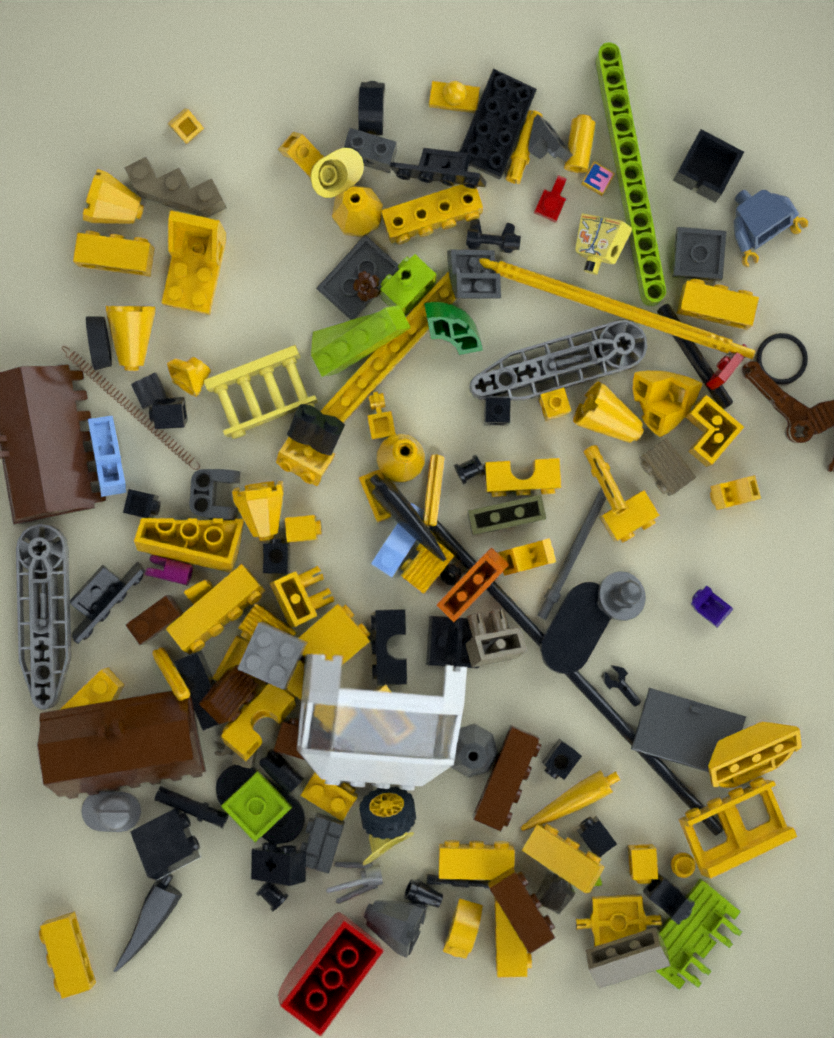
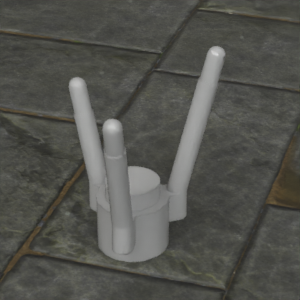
[326,862,383,903]

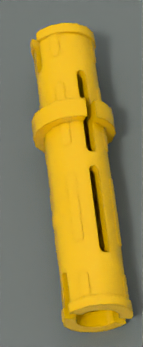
[505,110,543,184]
[583,445,628,515]

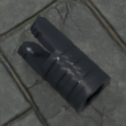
[259,749,304,795]

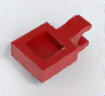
[534,175,567,223]

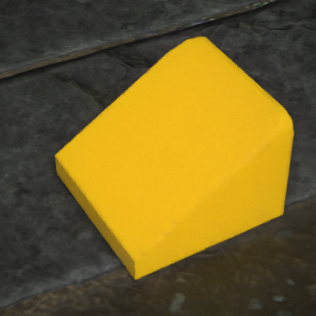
[168,108,204,144]
[184,580,214,604]

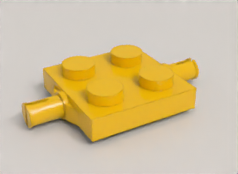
[575,894,662,947]

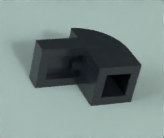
[358,81,385,135]
[643,872,694,925]

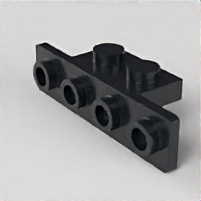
[390,148,487,189]
[69,562,145,644]

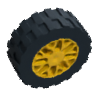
[359,786,416,839]

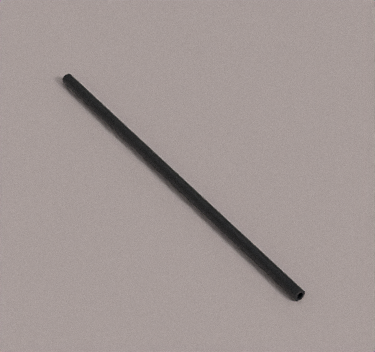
[429,520,723,836]

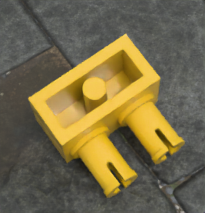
[269,566,334,628]

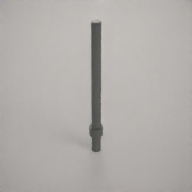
[537,487,611,620]

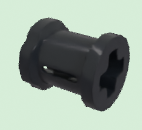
[454,454,485,485]
[255,882,288,912]

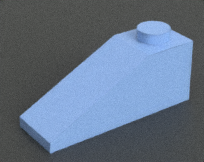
[371,503,424,577]

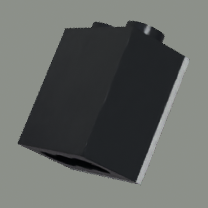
[130,808,201,880]

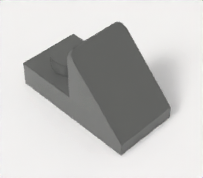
[528,114,573,162]

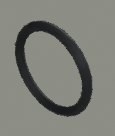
[756,333,808,384]

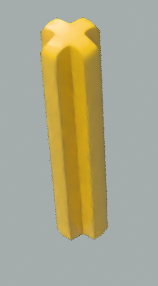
[423,454,445,526]
[152,647,190,701]

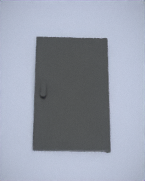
[631,688,746,772]

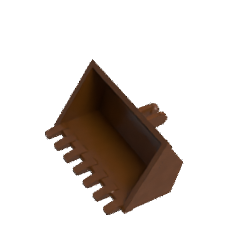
[0,364,106,525]
[37,688,206,799]

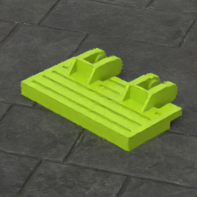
[655,878,742,990]

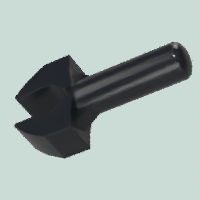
[603,665,641,707]

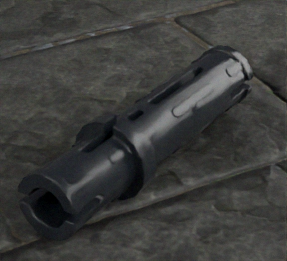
[154,786,229,829]

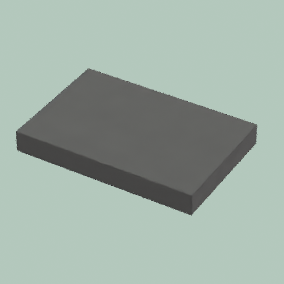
[316,235,399,320]

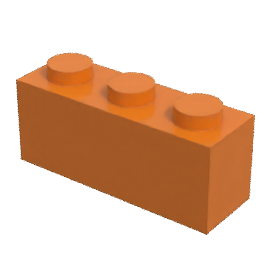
[436,547,509,622]

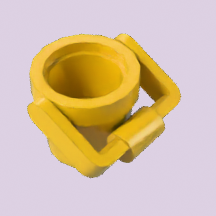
[167,357,211,397]

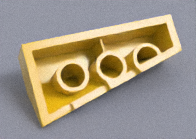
[134,518,244,573]

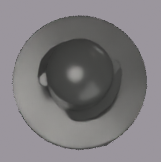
[597,571,646,621]

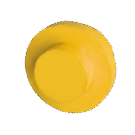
[670,852,696,878]

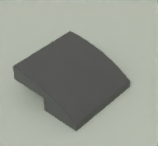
[447,249,501,299]

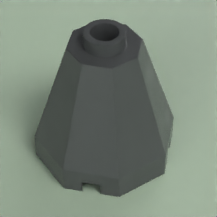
[447,723,498,778]
[364,900,428,958]

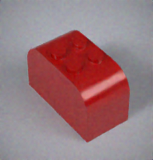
[278,912,384,1037]

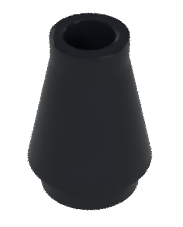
[404,879,443,908]

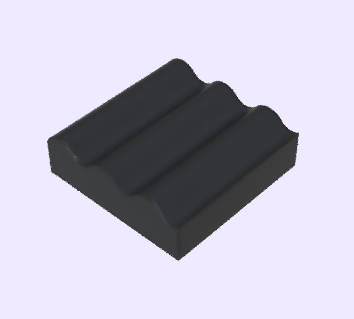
[131,372,168,409]

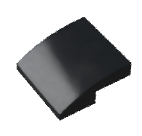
[426,616,479,668]

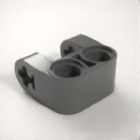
[189,469,241,520]

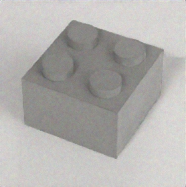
[238,622,308,690]

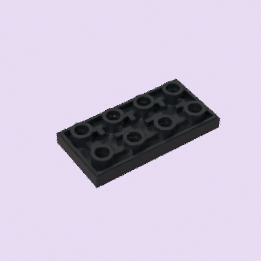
[459,68,537,179]

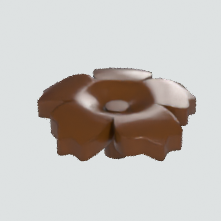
[353,271,380,302]

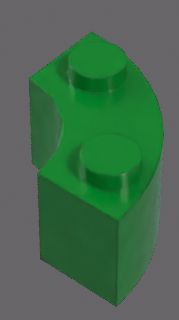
[424,302,483,355]

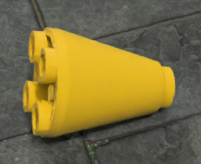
[376,434,425,483]

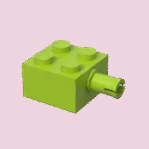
[380,254,436,316]

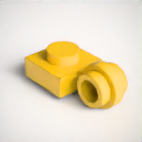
[367,391,396,440]

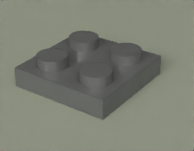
[672,227,727,281]

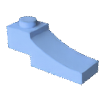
[88,415,126,497]

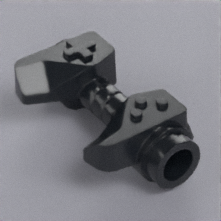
[466,219,521,253]

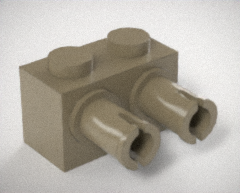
[466,608,527,668]

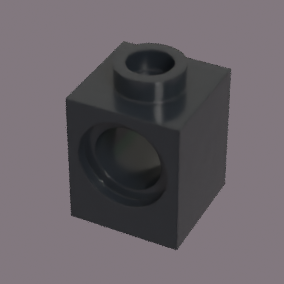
[149,397,188,429]
[484,398,511,426]
[263,539,290,574]
[542,738,582,780]
[577,816,617,857]

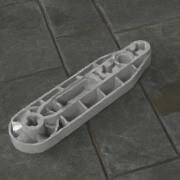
[469,320,648,401]
[16,524,71,710]

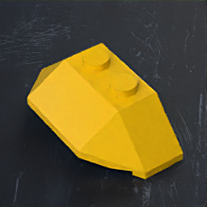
[708,721,802,788]

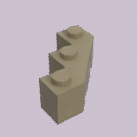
[124,157,227,218]

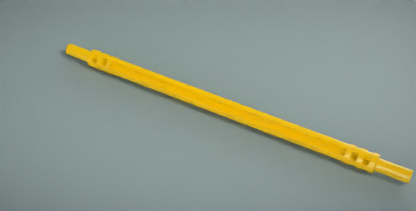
[479,258,756,359]

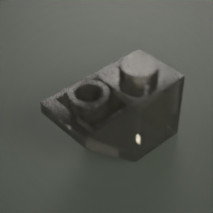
[536,871,575,914]

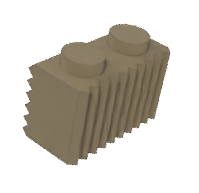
[640,438,696,496]

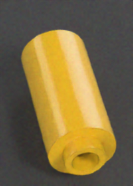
[564,114,596,173]

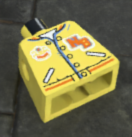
[575,213,632,275]

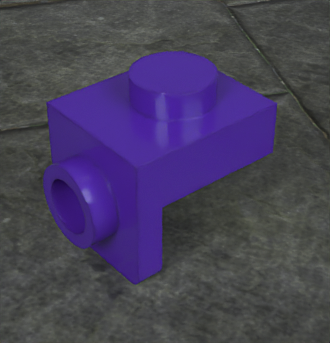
[691,586,733,628]

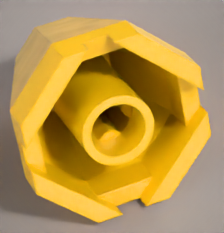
[83,169,145,224]
[332,185,383,238]
[232,481,284,541]

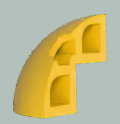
[633,370,703,437]

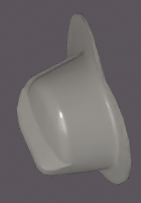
[81,791,141,832]

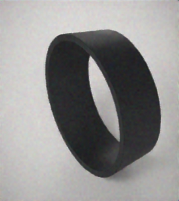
[86,316,112,370]

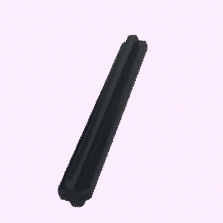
[657,303,733,409]

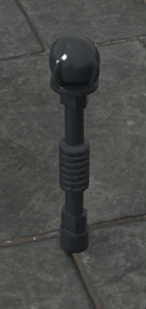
[426,874,491,892]

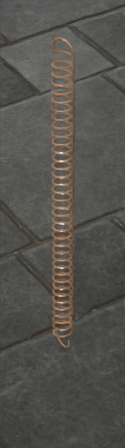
[62,346,200,470]

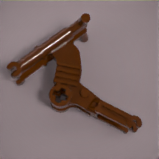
[743,361,834,472]

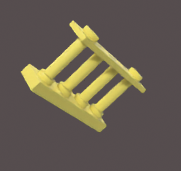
[203,345,318,439]

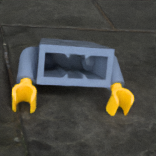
[733,190,808,267]

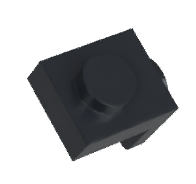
[123,489,161,518]

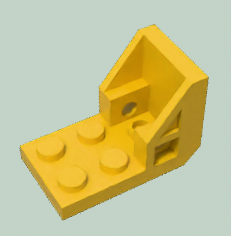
[161,210,227,315]

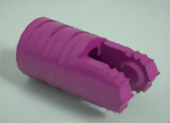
[144,554,193,586]

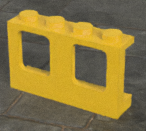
[678,777,797,879]

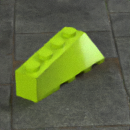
[311,306,411,377]

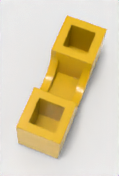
[484,458,561,497]
[221,684,296,761]

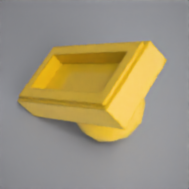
[429,81,480,113]

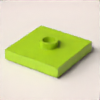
[221,770,292,842]

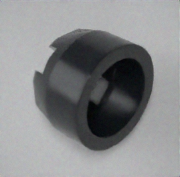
[440,564,462,586]

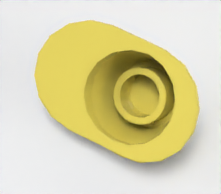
[310,148,364,198]
[362,832,414,866]

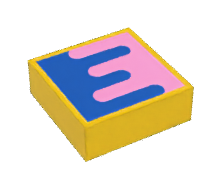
[581,162,615,196]

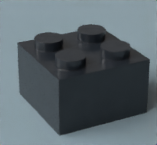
[673,129,744,203]

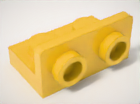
[276,437,335,486]
[300,772,358,821]

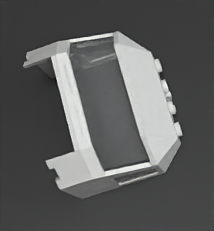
[297,654,467,790]

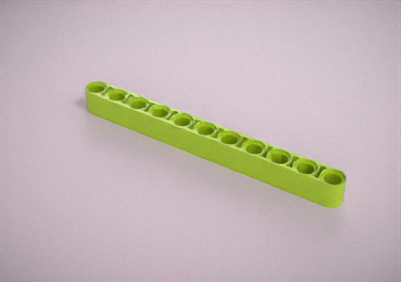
[595,42,666,307]

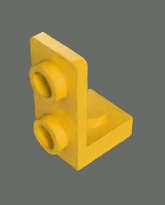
[277,132,324,178]

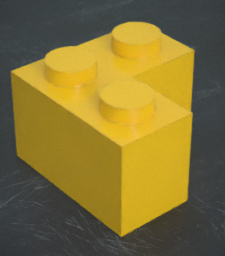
[685,395,744,467]

